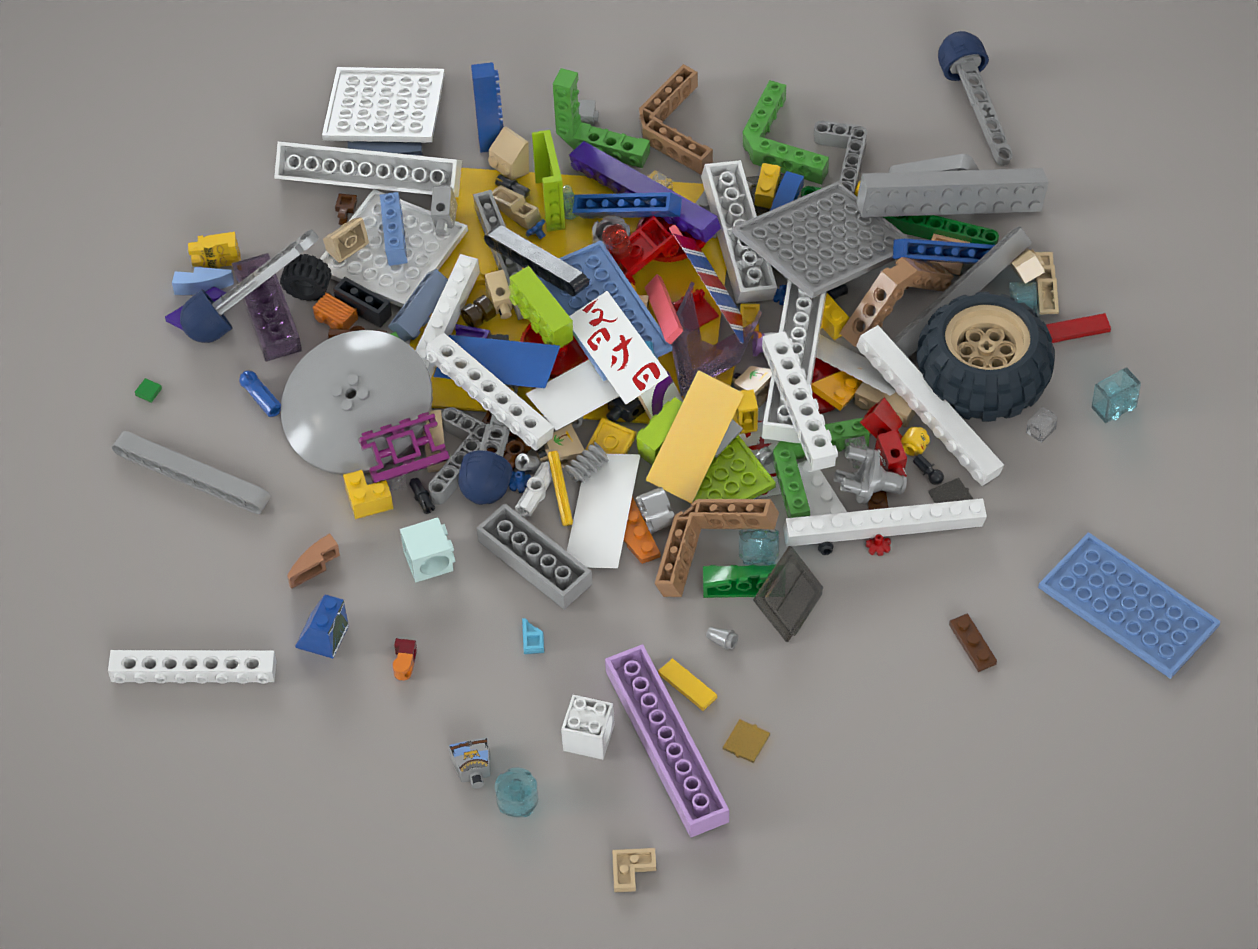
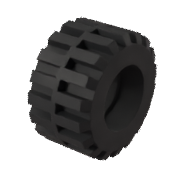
[280,254,332,301]

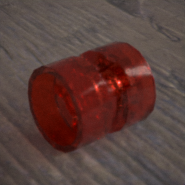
[602,224,632,259]

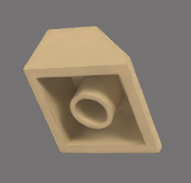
[488,127,529,180]
[323,217,369,263]

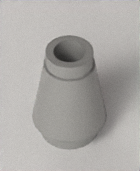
[706,627,738,650]

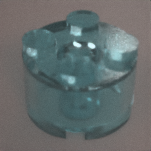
[1009,281,1038,316]
[739,529,779,565]
[495,767,538,817]

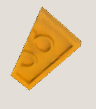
[811,368,863,411]

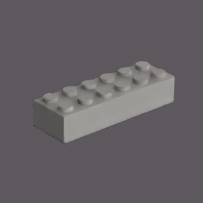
[477,504,592,610]

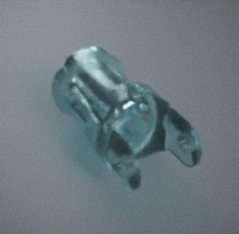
[563,185,578,220]

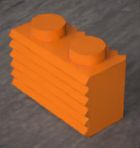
[313,293,358,329]

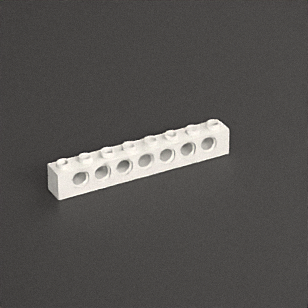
[762,331,838,471]
[425,332,554,451]
[108,650,277,684]

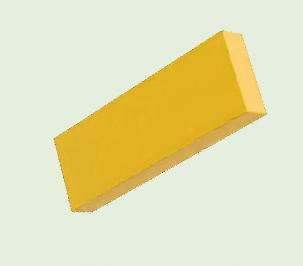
[658,658,717,711]

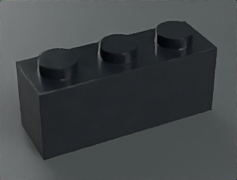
[333,277,392,328]

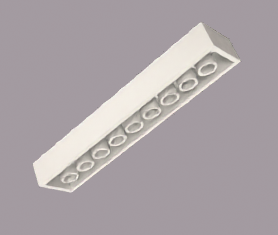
[274,142,462,198]
[762,279,827,443]

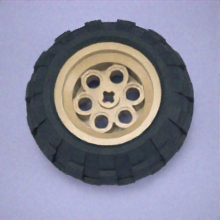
[917,292,1055,422]

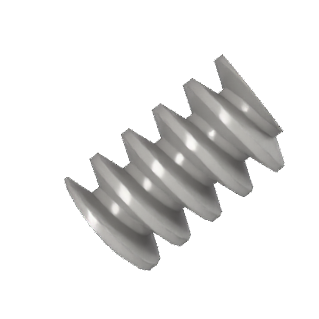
[564,442,609,483]

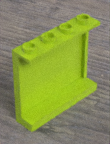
[532,130,565,232]

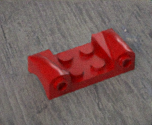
[609,216,680,286]

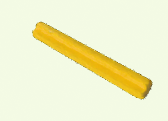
[548,451,573,526]

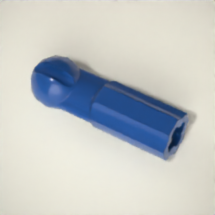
[239,370,281,417]

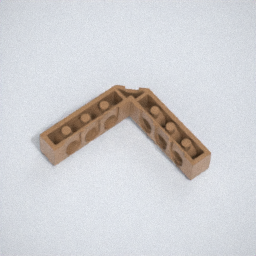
[639,64,713,175]
[839,257,954,347]
[655,499,779,597]

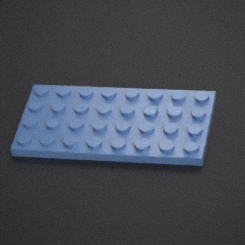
[537,241,673,381]
[1038,532,1221,679]

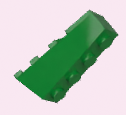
[703,564,785,598]

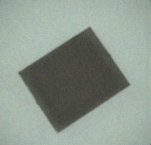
[753,546,823,642]

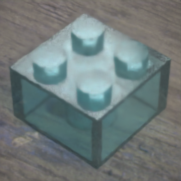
[1092,367,1141,423]

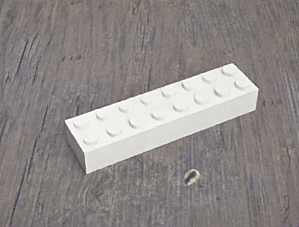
[701,160,777,304]

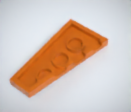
[623,497,661,564]

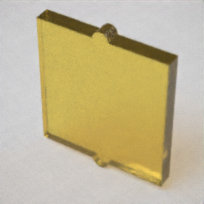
[723,719,770,763]

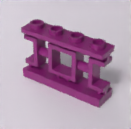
[358,412,450,483]

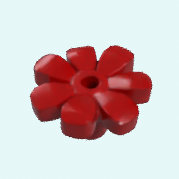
[865,534,891,556]

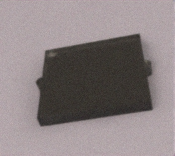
[928,478,973,503]

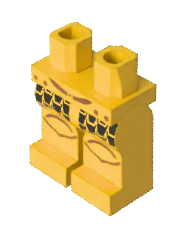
[188,232,241,269]

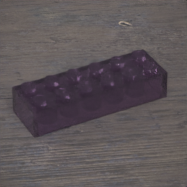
[232,253,302,362]

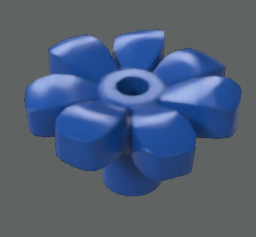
[526,219,546,239]
[773,285,787,305]
[509,471,531,493]

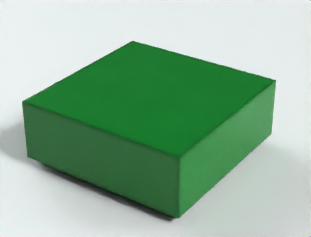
[135,378,162,403]

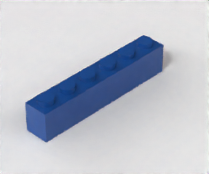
[471,62,504,153]
[572,192,682,219]
[893,238,995,264]

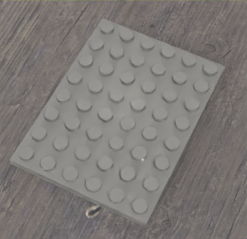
[732,182,910,298]

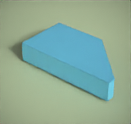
[522,618,544,654]

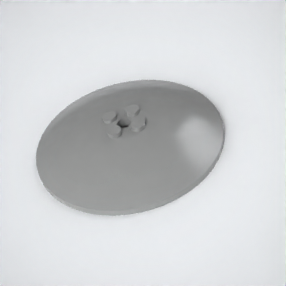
[281,330,433,475]

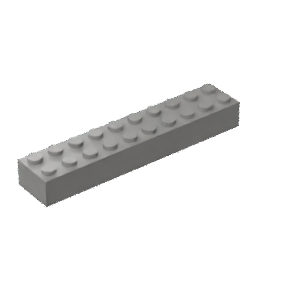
[856,168,1049,217]

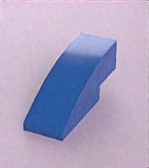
[770,171,804,211]

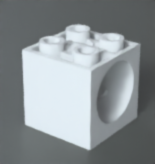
[561,695,614,760]

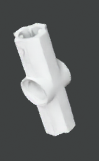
[515,461,553,517]

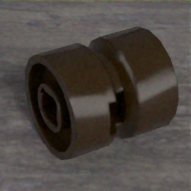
[460,295,496,328]

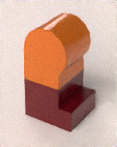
[393,638,417,681]

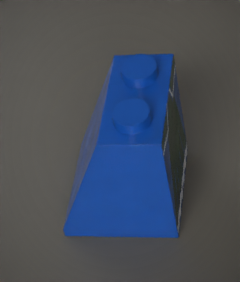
[295,594,349,659]

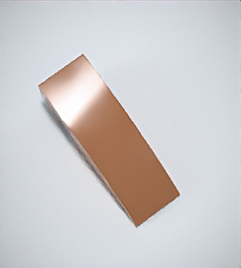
[287,533,340,589]

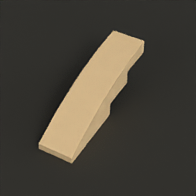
[1035,252,1059,314]

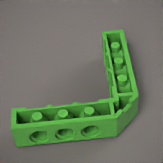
[553,68,650,168]
[743,80,829,185]
[773,418,870,518]

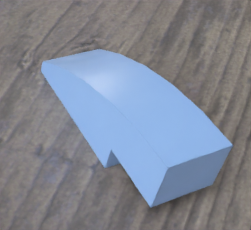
[172,267,234,295]

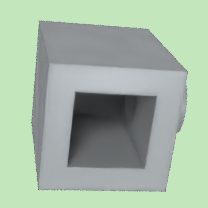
[578,99,599,127]

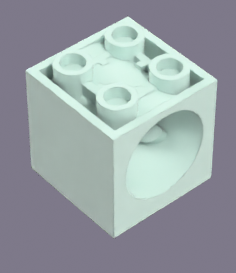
[400,517,455,583]

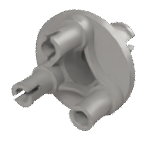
[834,445,907,504]

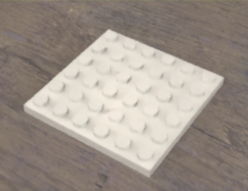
[322,67,445,143]
[320,189,468,307]

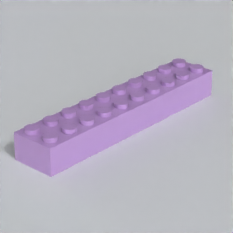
[605,644,729,838]

